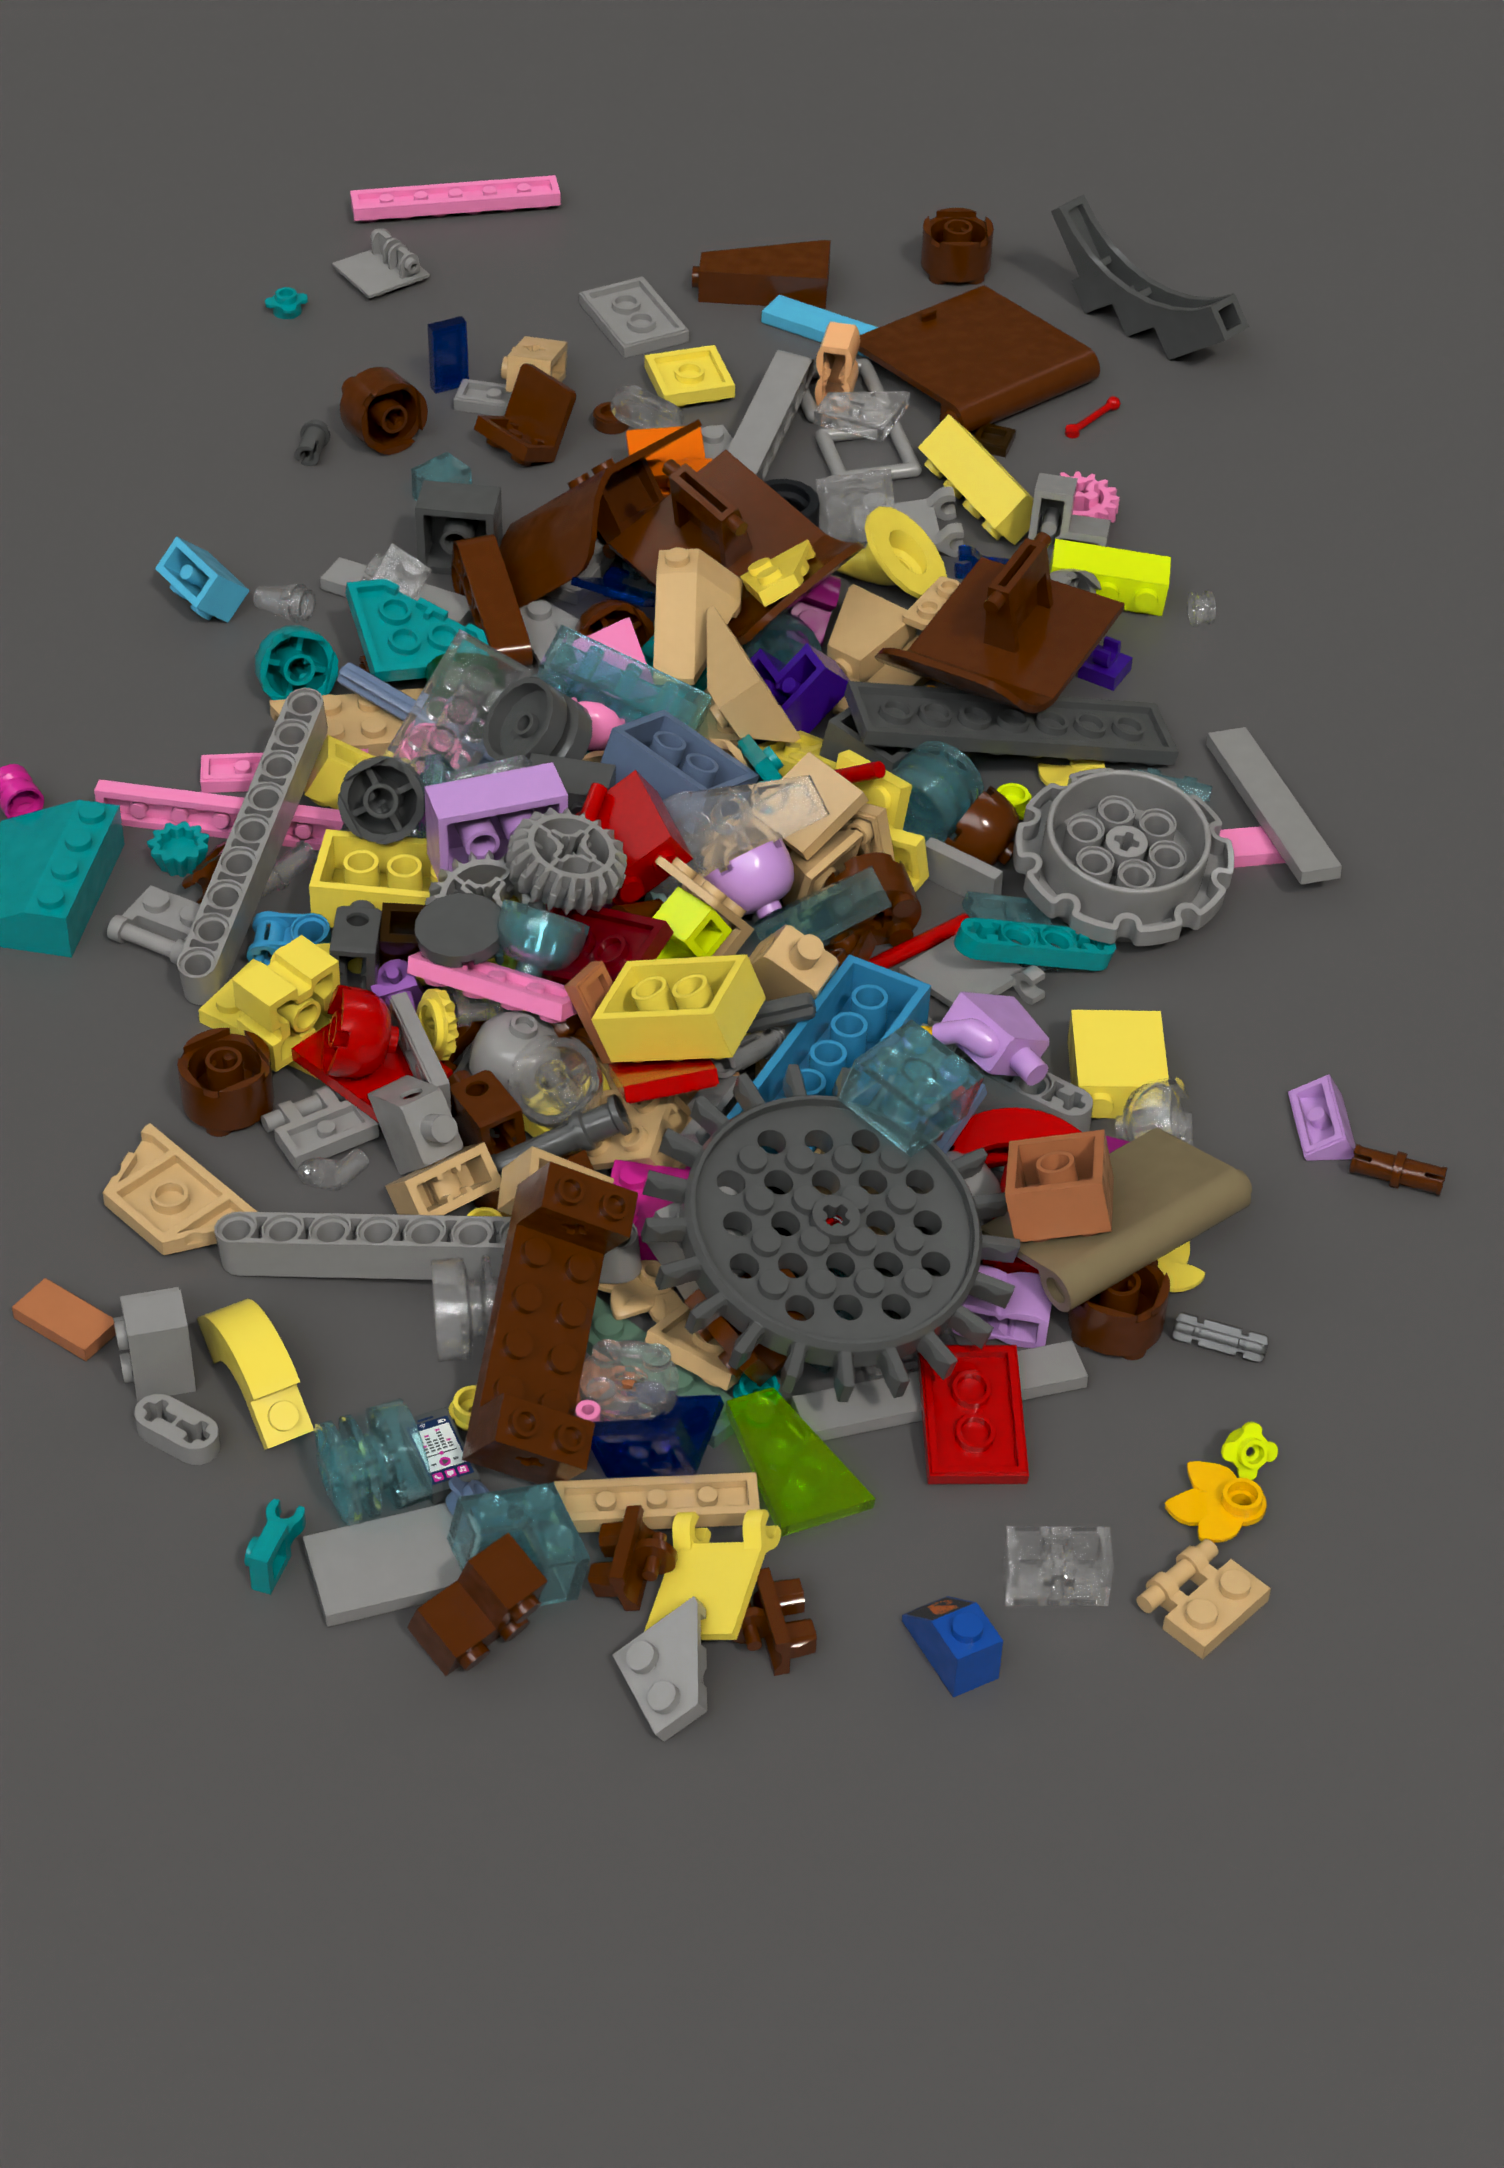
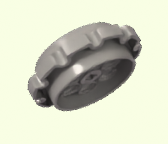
[1013,768,1234,946]

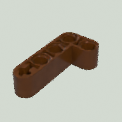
[451,534,533,670]

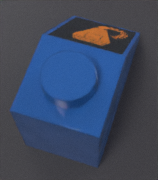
[902,1596,1003,1698]

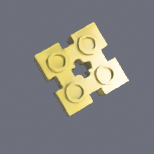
[232,935,341,1072]

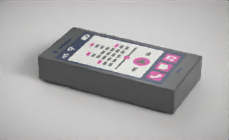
[399,1407,481,1505]

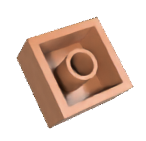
[1005,1130,1114,1242]

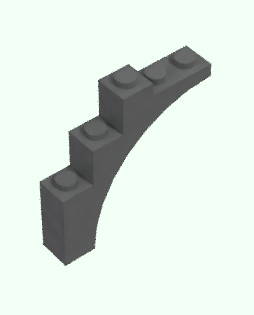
[1051,195,1249,360]

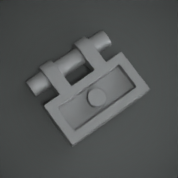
[261,1085,379,1170]

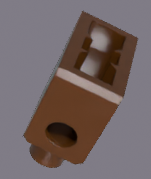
[448,1070,526,1174]

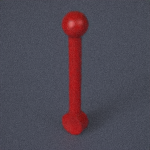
[1065,396,1121,439]

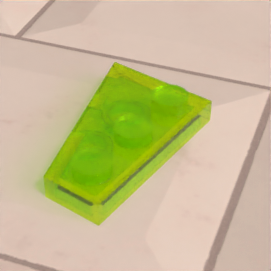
[725,1387,876,1537]

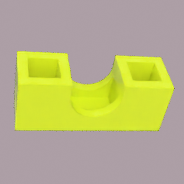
[652,886,732,959]

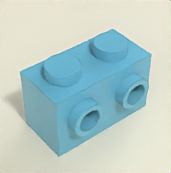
[155,536,250,623]

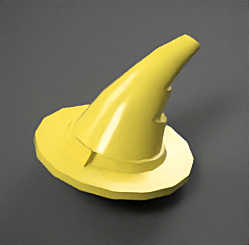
[837,506,947,599]

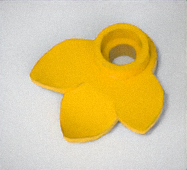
[1165,1461,1267,1543]

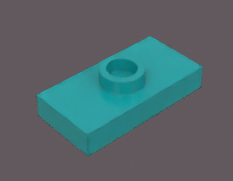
[737,734,784,790]

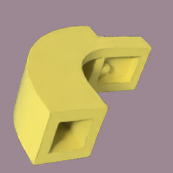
[197,1299,314,1450]

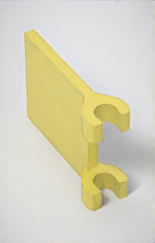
[644,1509,781,1640]

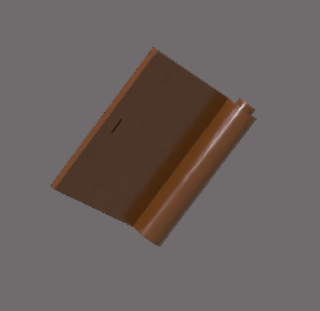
[858,285,1100,433]

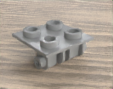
[332,228,430,299]

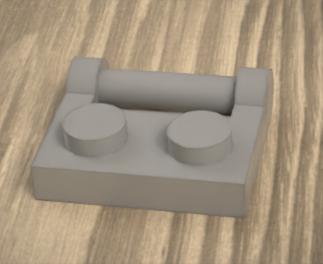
[107,885,200,965]

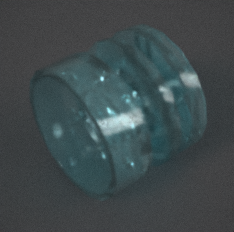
[890,741,984,842]
[314,1398,433,1526]

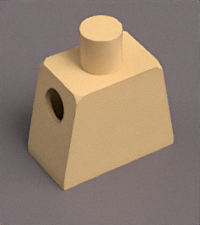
[749,925,839,1001]

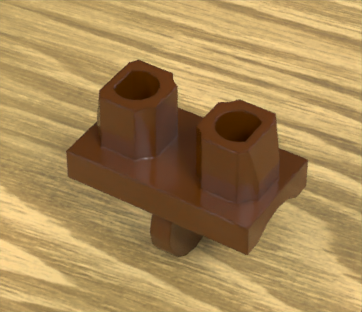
[588,1505,678,1611]
[732,1567,817,1676]

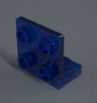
[591,1395,724,1478]

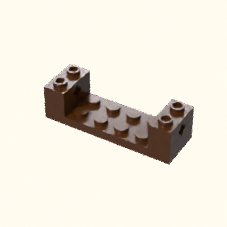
[462,1161,638,1489]

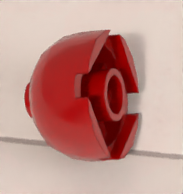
[322,985,399,1078]

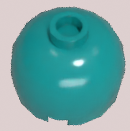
[255,625,338,700]

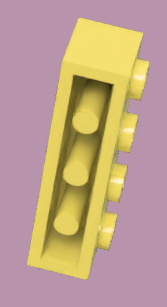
[918,414,1033,546]

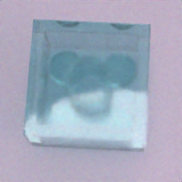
[838,1019,985,1157]

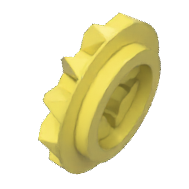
[416,988,459,1061]

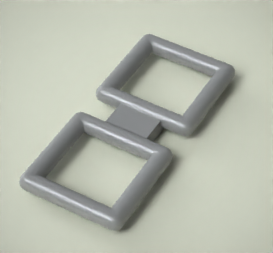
[800,358,922,487]

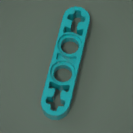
[954,917,1116,971]

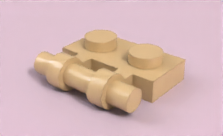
[1137,1539,1271,1660]

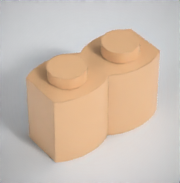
[815,322,860,407]

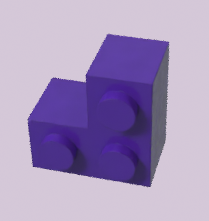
[750,643,850,733]

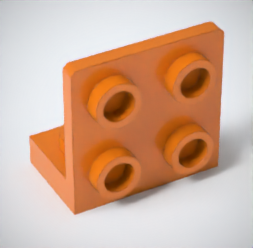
[626,426,712,498]

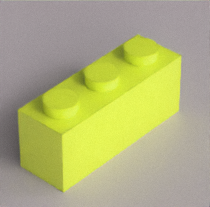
[1049,539,1171,616]

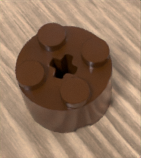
[921,208,994,285]
[340,367,428,455]
[823,852,922,946]
[177,1028,274,1137]
[1068,1260,1170,1360]

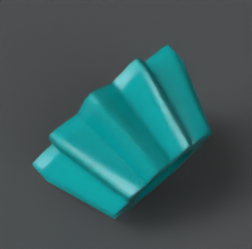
[147,821,209,877]

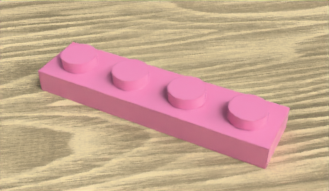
[407,951,577,1023]

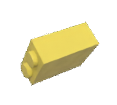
[1067,1010,1170,1119]

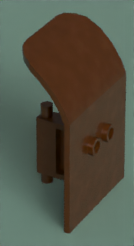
[499,419,702,607]
[608,450,864,646]
[875,532,1125,713]

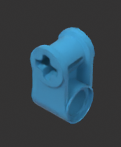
[247,911,332,965]

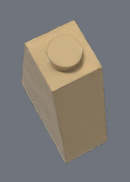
[827,584,916,682]

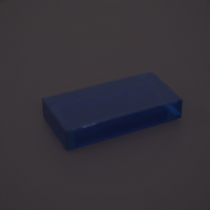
[427,316,469,394]

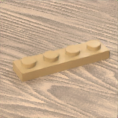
[554,1472,760,1534]

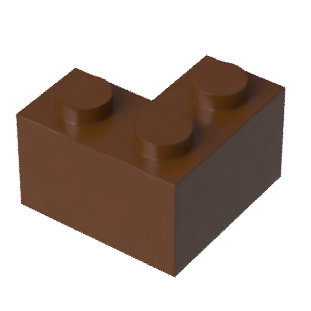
[407,1532,548,1676]

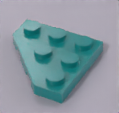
[345,579,491,682]

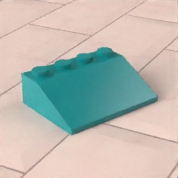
[0,800,125,958]

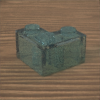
[447,1482,590,1606]

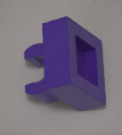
[1078,636,1133,691]

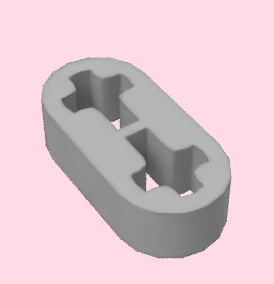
[134,1394,221,1465]

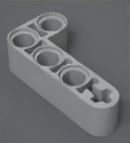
[944,1051,1093,1132]

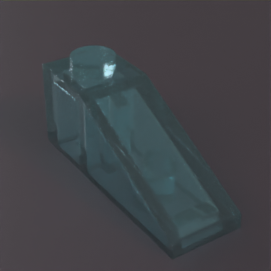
[753,866,892,942]

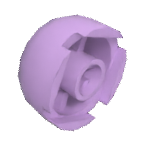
[704,838,794,920]

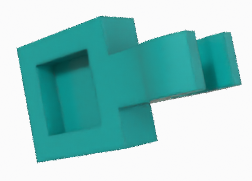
[244,1499,306,1595]

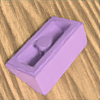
[1288,1074,1356,1161]

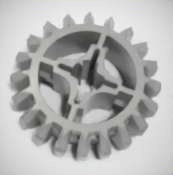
[506,807,627,916]
[425,850,547,965]

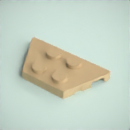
[269,688,428,757]
[103,1123,257,1255]

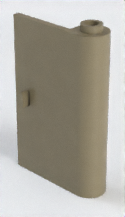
[981,1127,1252,1312]

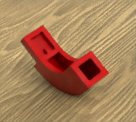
[949,1107,1081,1168]

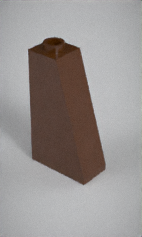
[692,240,831,309]

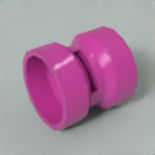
[0,764,44,819]

